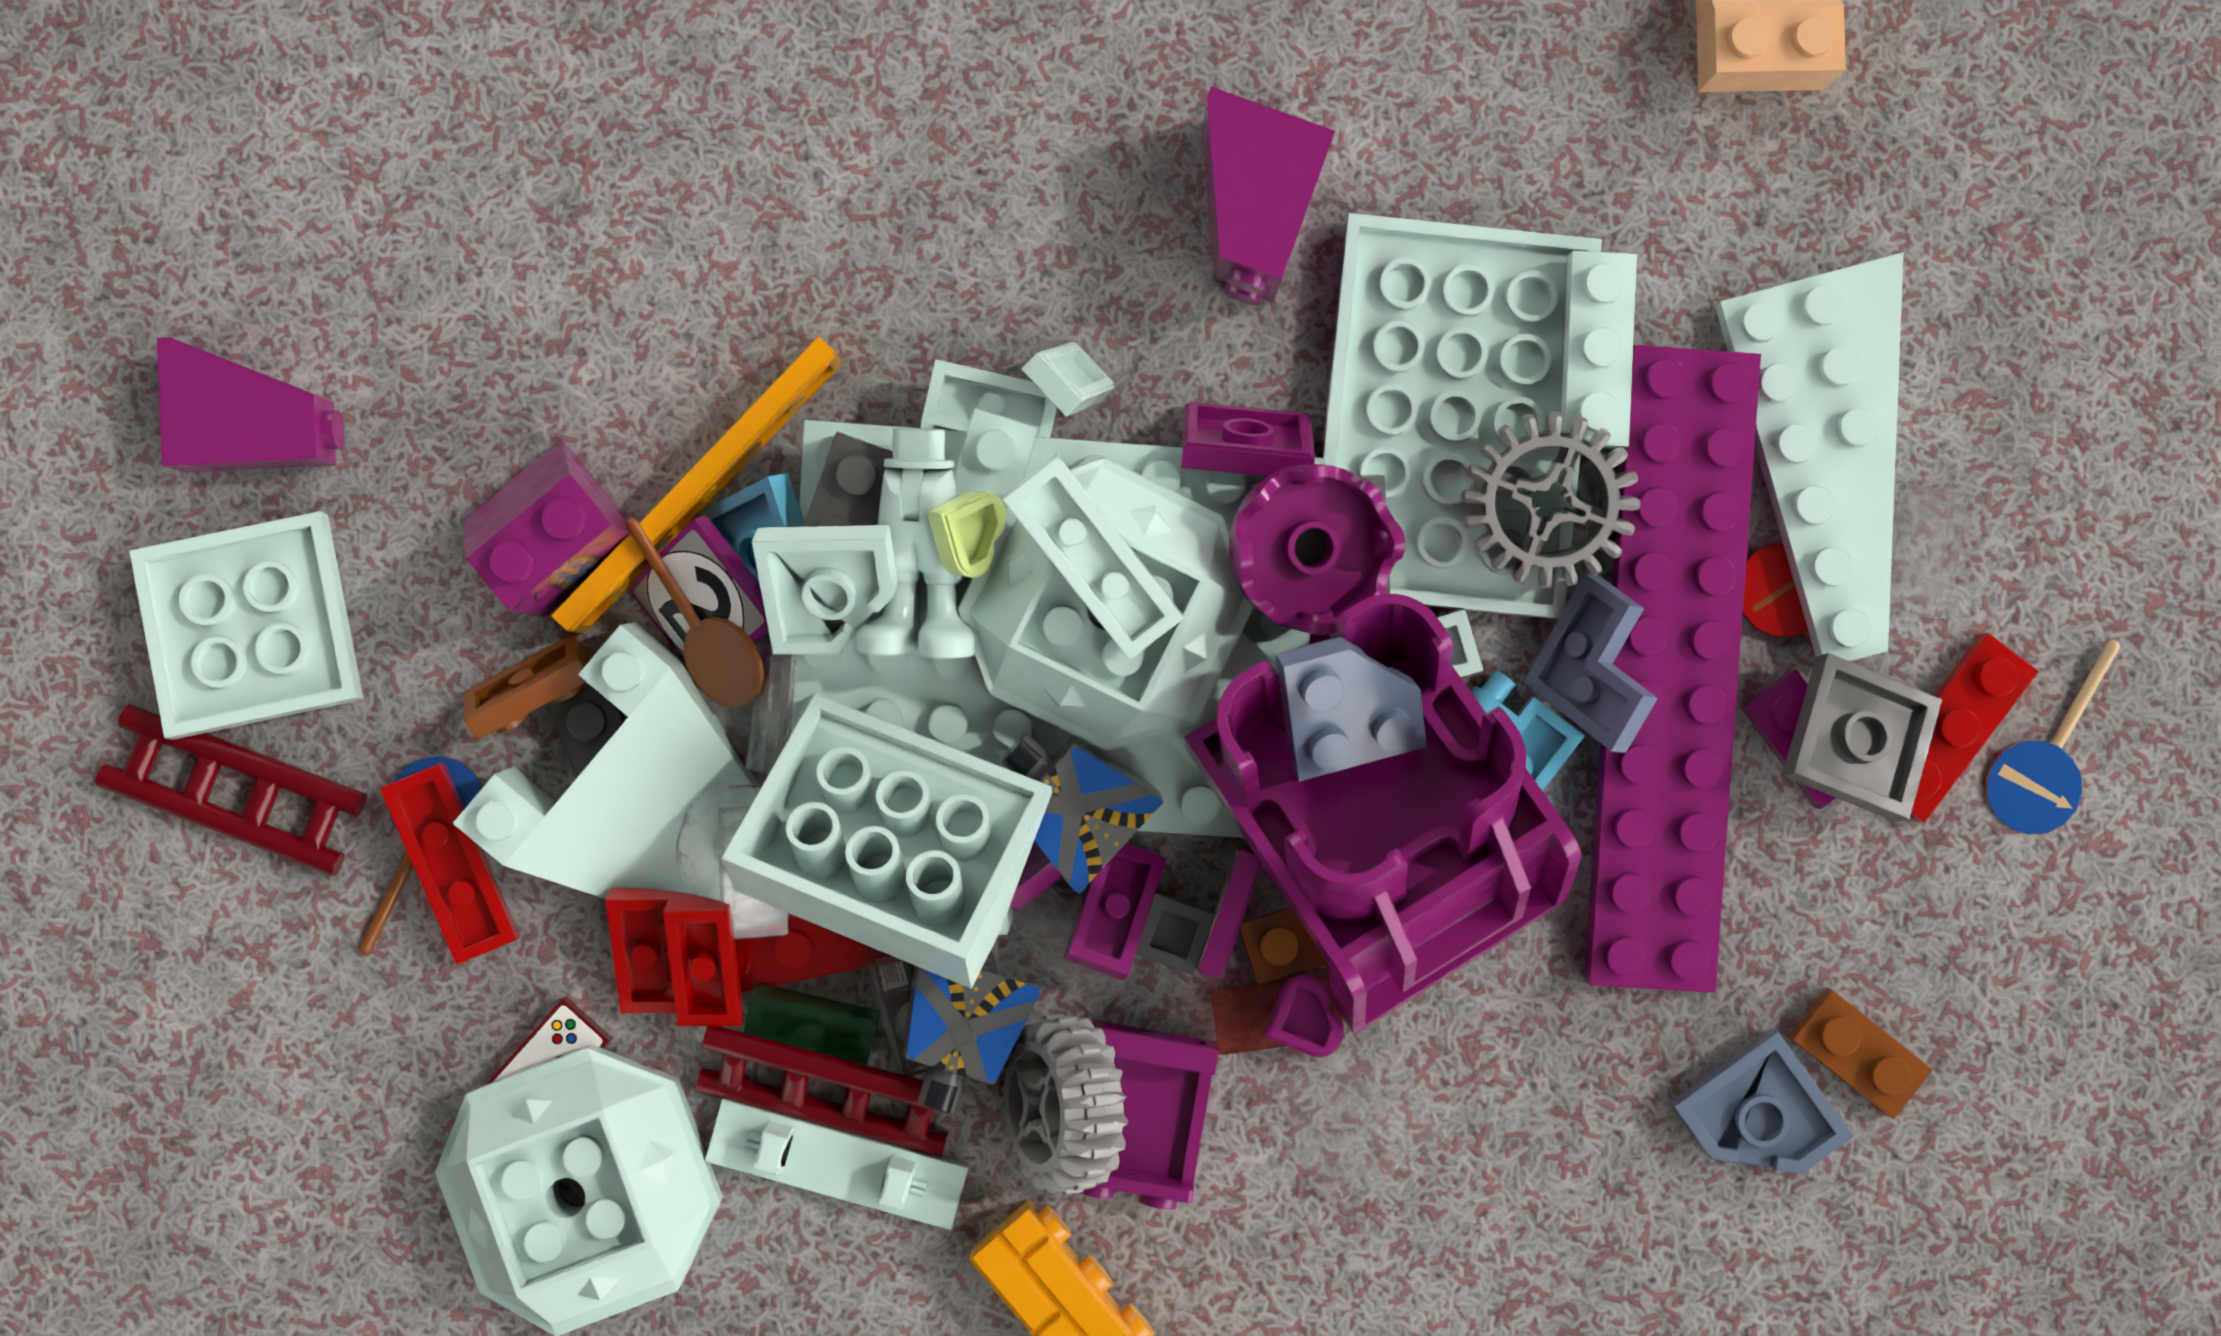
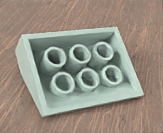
[721,694,1052,989]

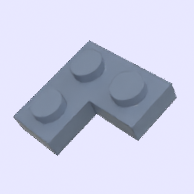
[1524,573,1658,753]

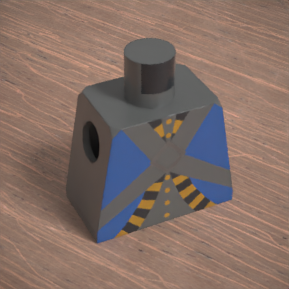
[1000,733,1163,894]
[902,965,1041,1114]

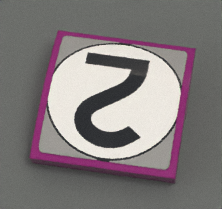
[628,515,769,662]

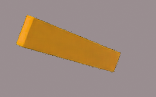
[551,336,842,634]

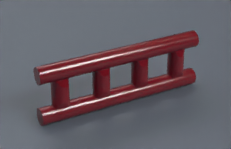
[95,704,367,876]
[695,1025,952,1158]

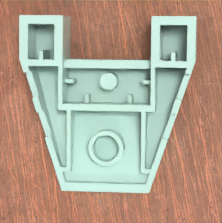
[453,622,761,904]

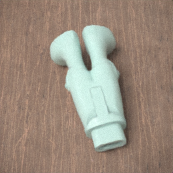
[855,428,976,658]

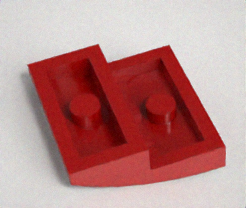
[605,888,744,1026]

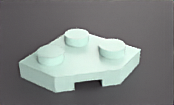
[752,525,898,654]

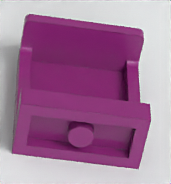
[1080,1020,1219,1210]

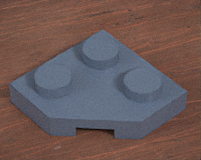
[1275,637,1426,782]
[1669,1029,1854,1174]

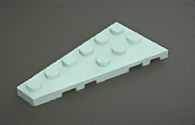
[1715,252,1904,661]

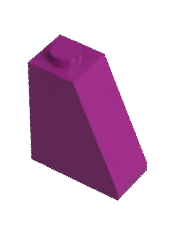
[157,337,345,473]

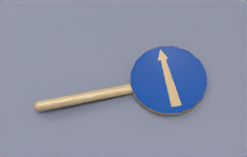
[1985,640,2120,835]

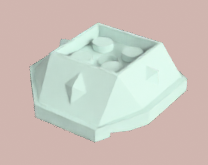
[958,457,1254,750]
[435,1045,723,1336]

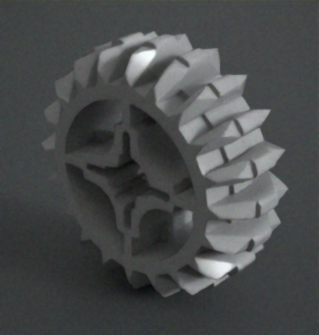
[1461,411,1640,588]
[1000,1014,1128,1195]

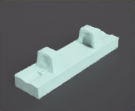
[705,1099,970,1230]

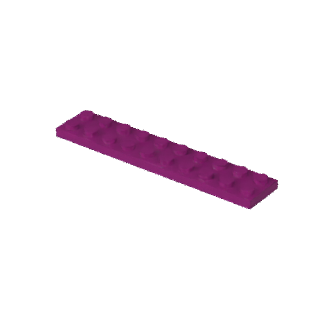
[1584,345,1761,993]

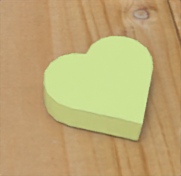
[927,491,1007,578]

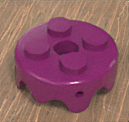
[1228,463,1406,635]

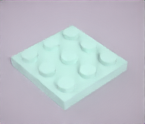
[129,511,364,740]

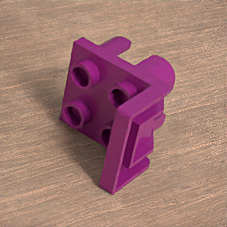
[1184,594,1582,1034]

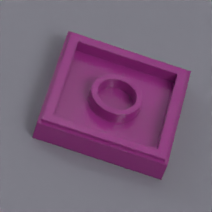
[1181,402,1315,476]

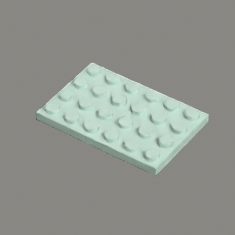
[1322,213,1602,620]

